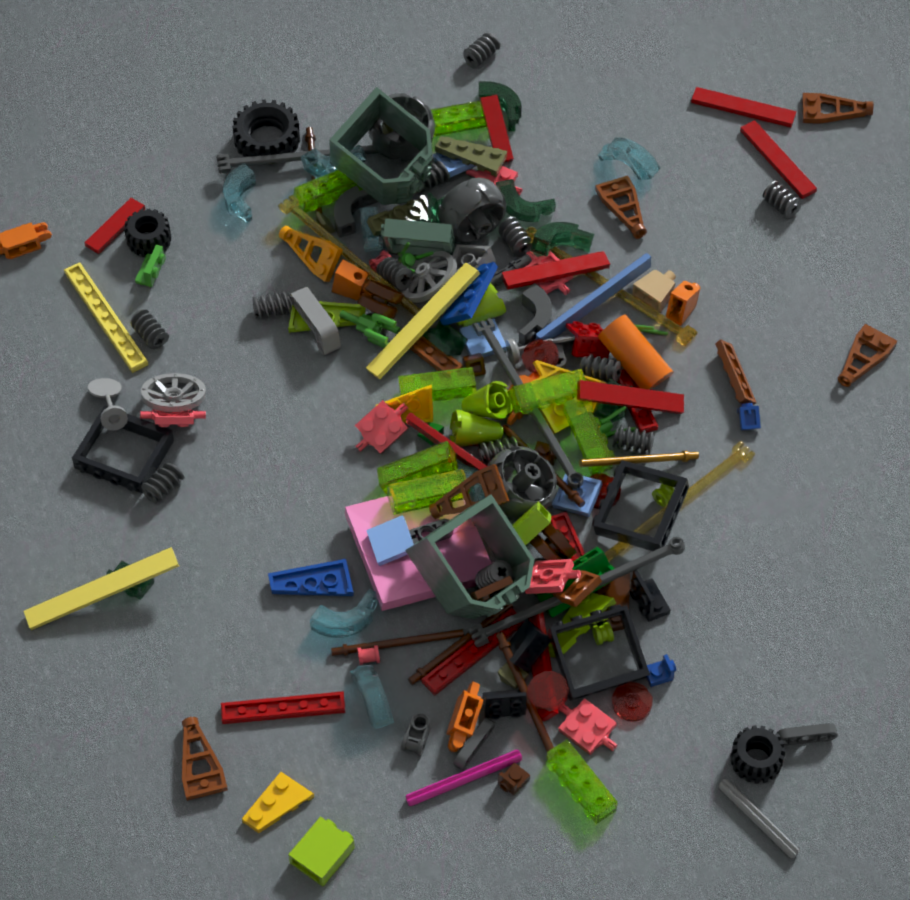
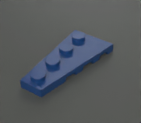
[440,262,498,325]

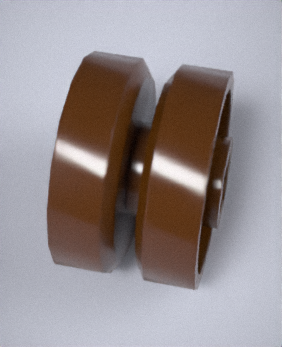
[357,279,405,319]
[530,524,577,560]

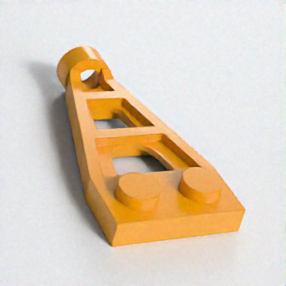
[279,226,343,282]

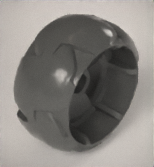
[368,93,435,161]
[437,177,507,243]
[487,446,557,521]

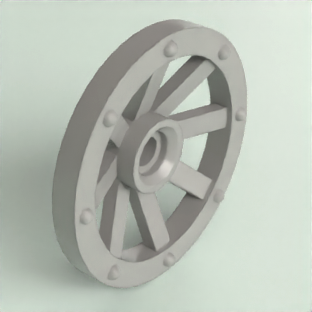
[401,251,457,303]
[141,373,206,412]

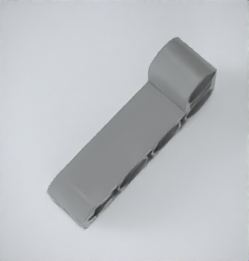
[290,286,341,356]

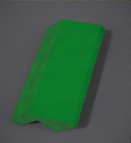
[534,547,615,618]

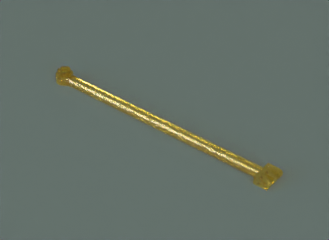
[278,195,420,316]
[525,227,698,346]
[605,441,755,561]

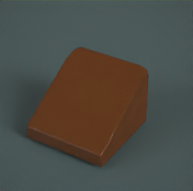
[463,353,486,378]

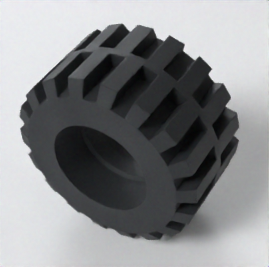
[124,209,172,257]
[730,725,785,784]

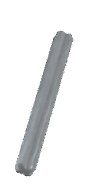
[719,779,800,859]

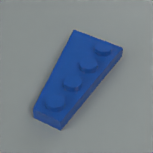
[268,559,354,596]

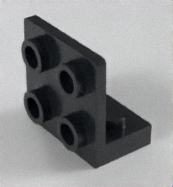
[629,570,670,622]
[509,619,552,673]
[482,689,527,719]

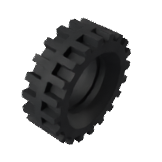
[232,99,300,165]

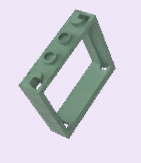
[381,218,456,256]

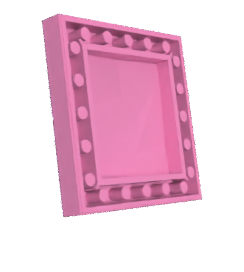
[345,479,492,611]

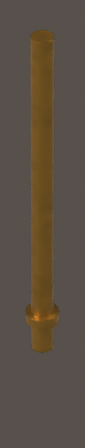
[579,450,699,467]

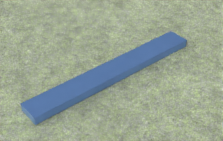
[536,253,651,348]

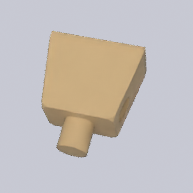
[632,270,676,313]

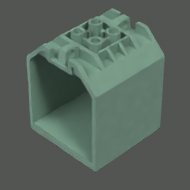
[329,87,432,205]
[405,494,534,620]

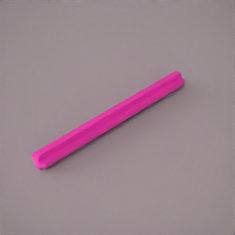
[406,750,522,806]

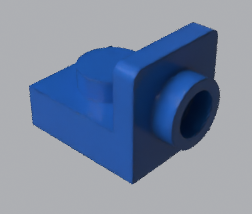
[737,403,761,430]
[647,654,676,687]

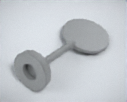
[506,333,575,364]
[88,378,128,431]

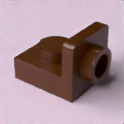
[534,440,560,466]
[498,762,530,795]

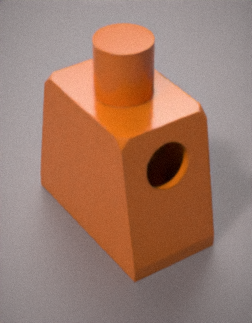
[332,259,373,300]
[665,281,701,326]

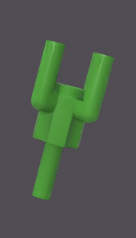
[339,310,401,348]

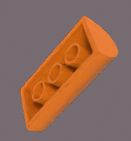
[598,314,674,390]

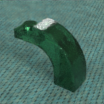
[479,81,522,131]
[496,179,556,222]
[530,222,595,256]

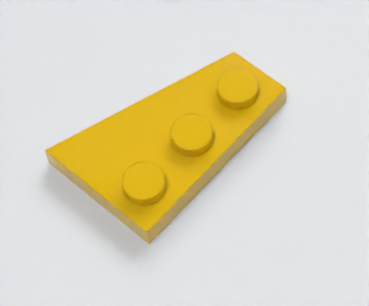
[376,384,433,424]
[242,772,314,833]

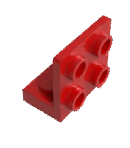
[565,321,610,359]

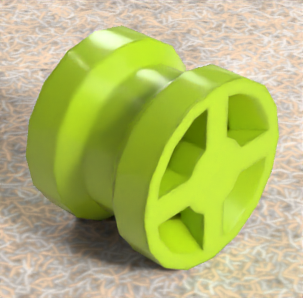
[652,484,674,507]
[592,622,614,645]

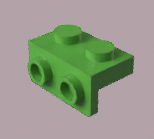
[135,245,166,287]

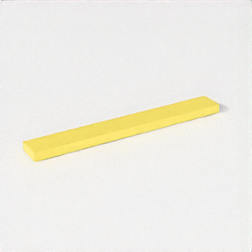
[64,262,148,373]
[366,263,480,379]
[24,547,179,630]

